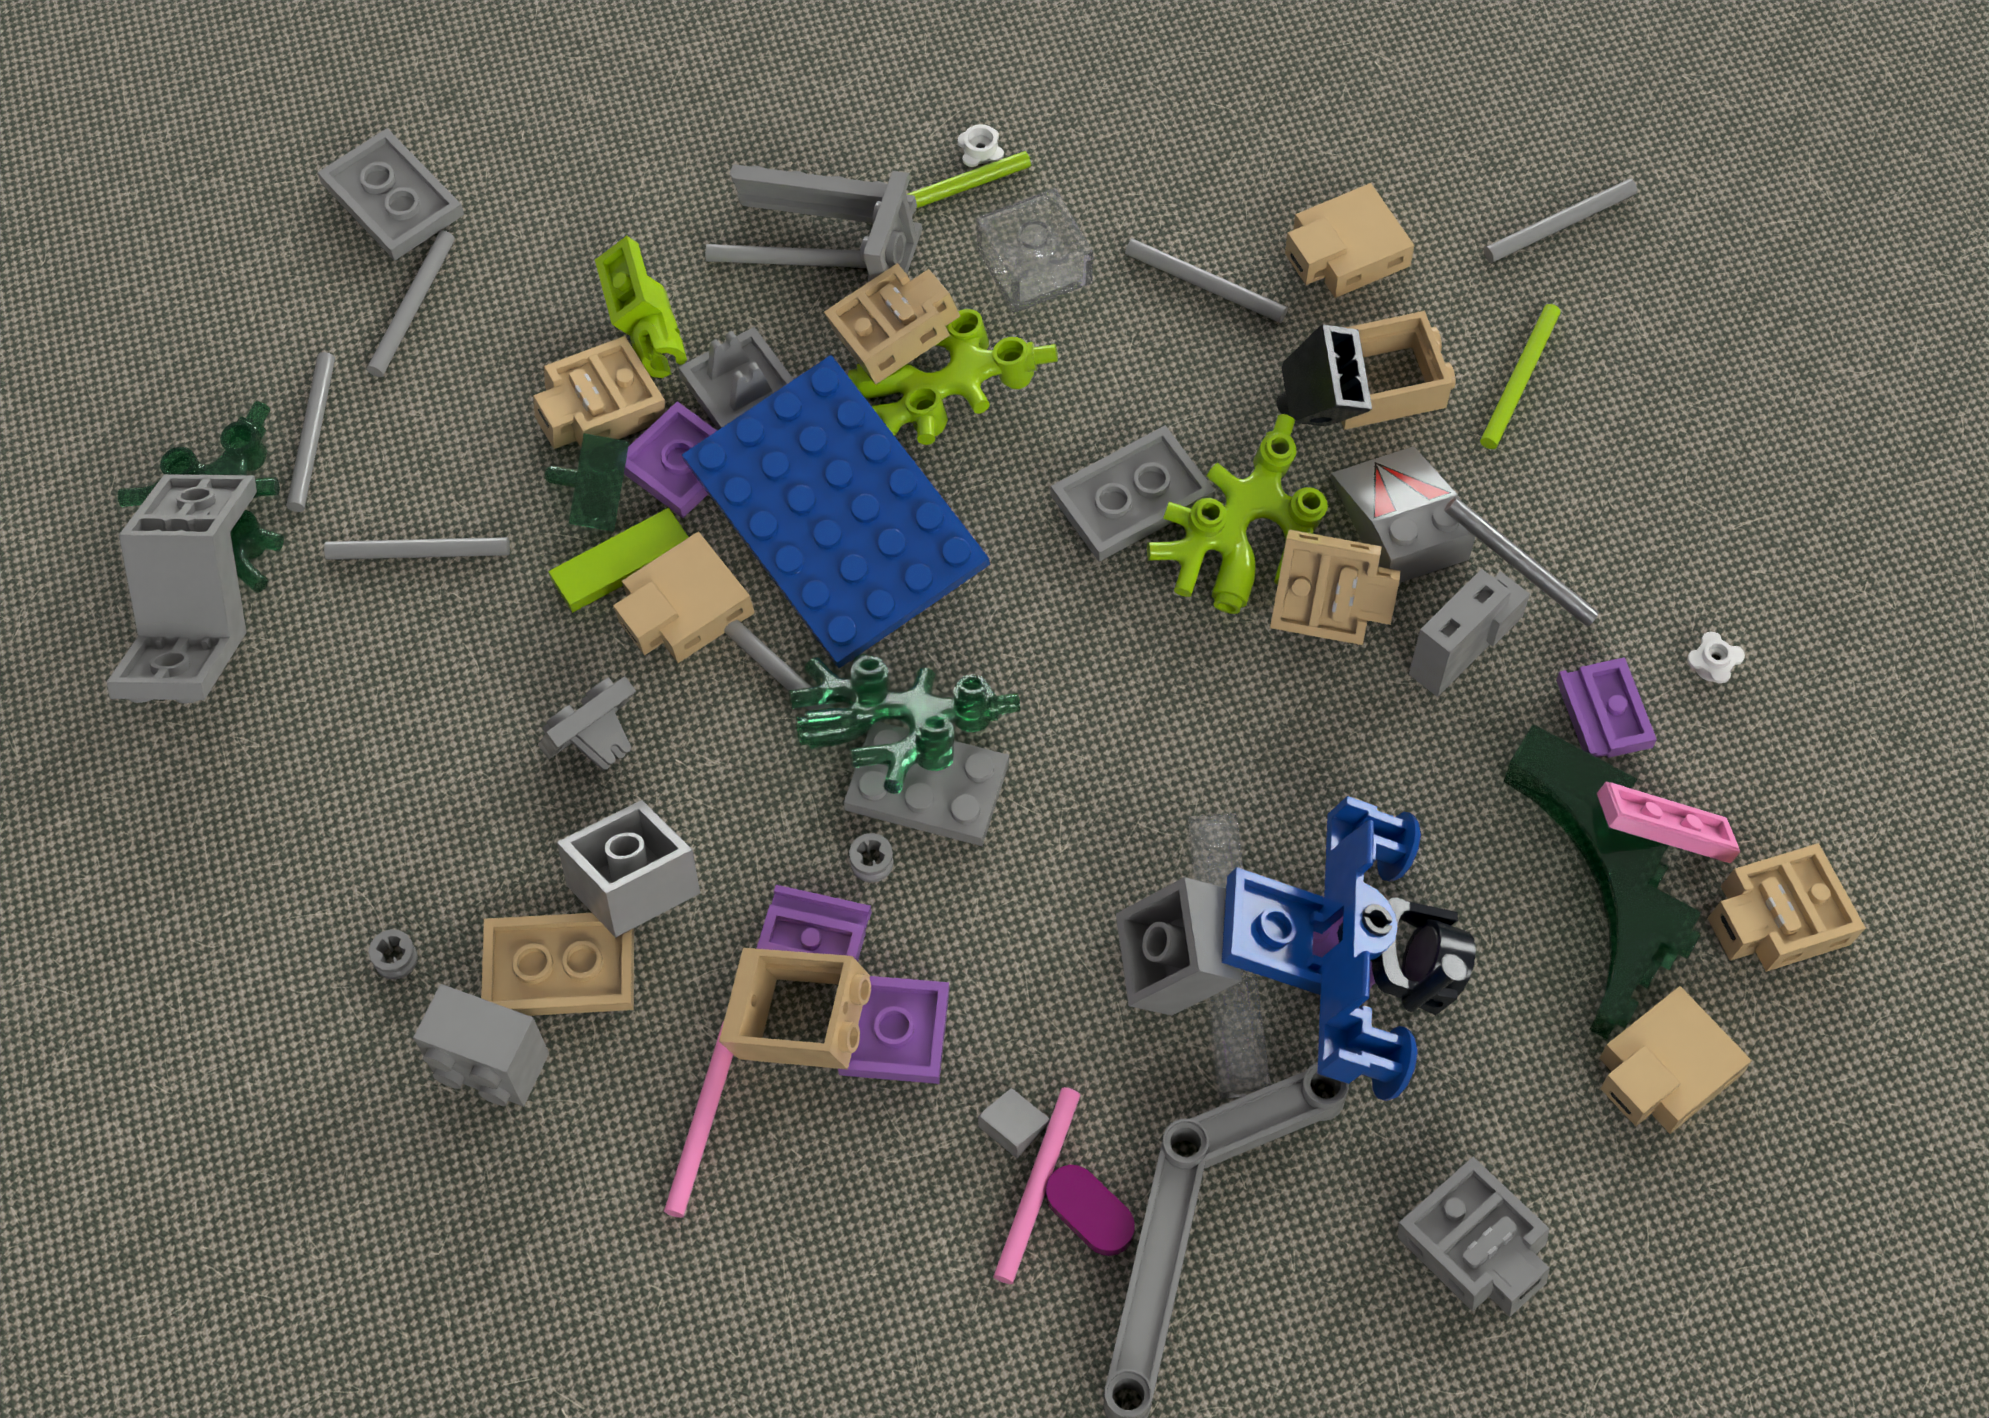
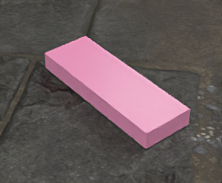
[1597,782,1740,863]

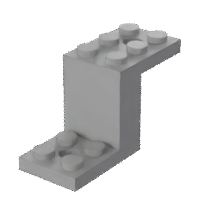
[107,474,257,704]

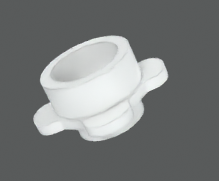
[958,124,1004,167]
[1687,632,1745,683]

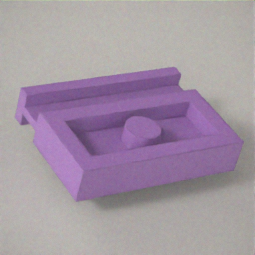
[1556,657,1657,762]
[756,885,872,962]

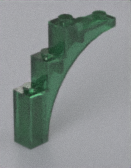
[1503,724,1702,1039]

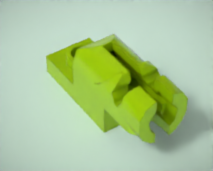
[595,236,687,378]

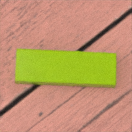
[548,507,689,613]

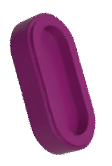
[1046,1165,1135,1256]

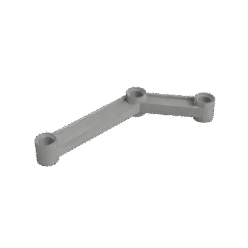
[1103,1062,1349,1418]

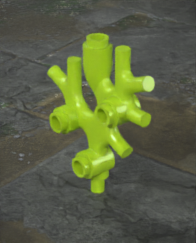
[848,309,1058,445]
[1147,414,1328,614]

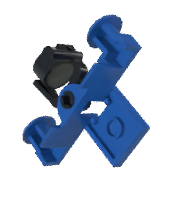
[1222,796,1476,1101]

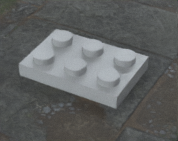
[317,128,464,261]
[1050,425,1215,562]
[844,720,1009,847]

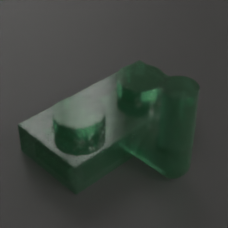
[544,433,629,532]

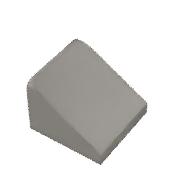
[978,1088,1050,1159]

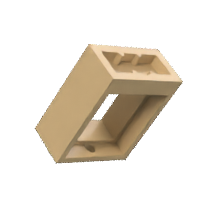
[1341,311,1456,430]
[719,948,871,1070]

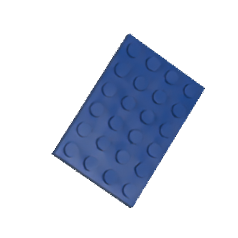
[682,355,990,669]

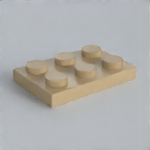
[481,913,634,1016]

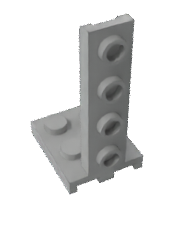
[730,164,923,282]

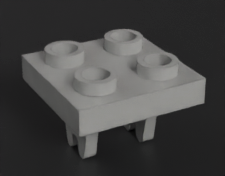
[678,327,794,430]
[538,676,636,771]

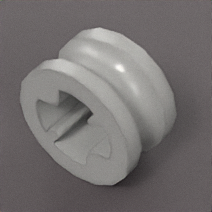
[849,833,894,883]
[368,929,418,980]

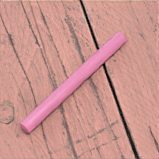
[664,1021,733,1218]
[993,1087,1081,1284]

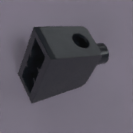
[1276,324,1372,426]

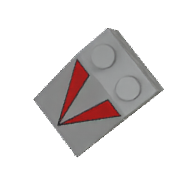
[1330,446,1475,583]

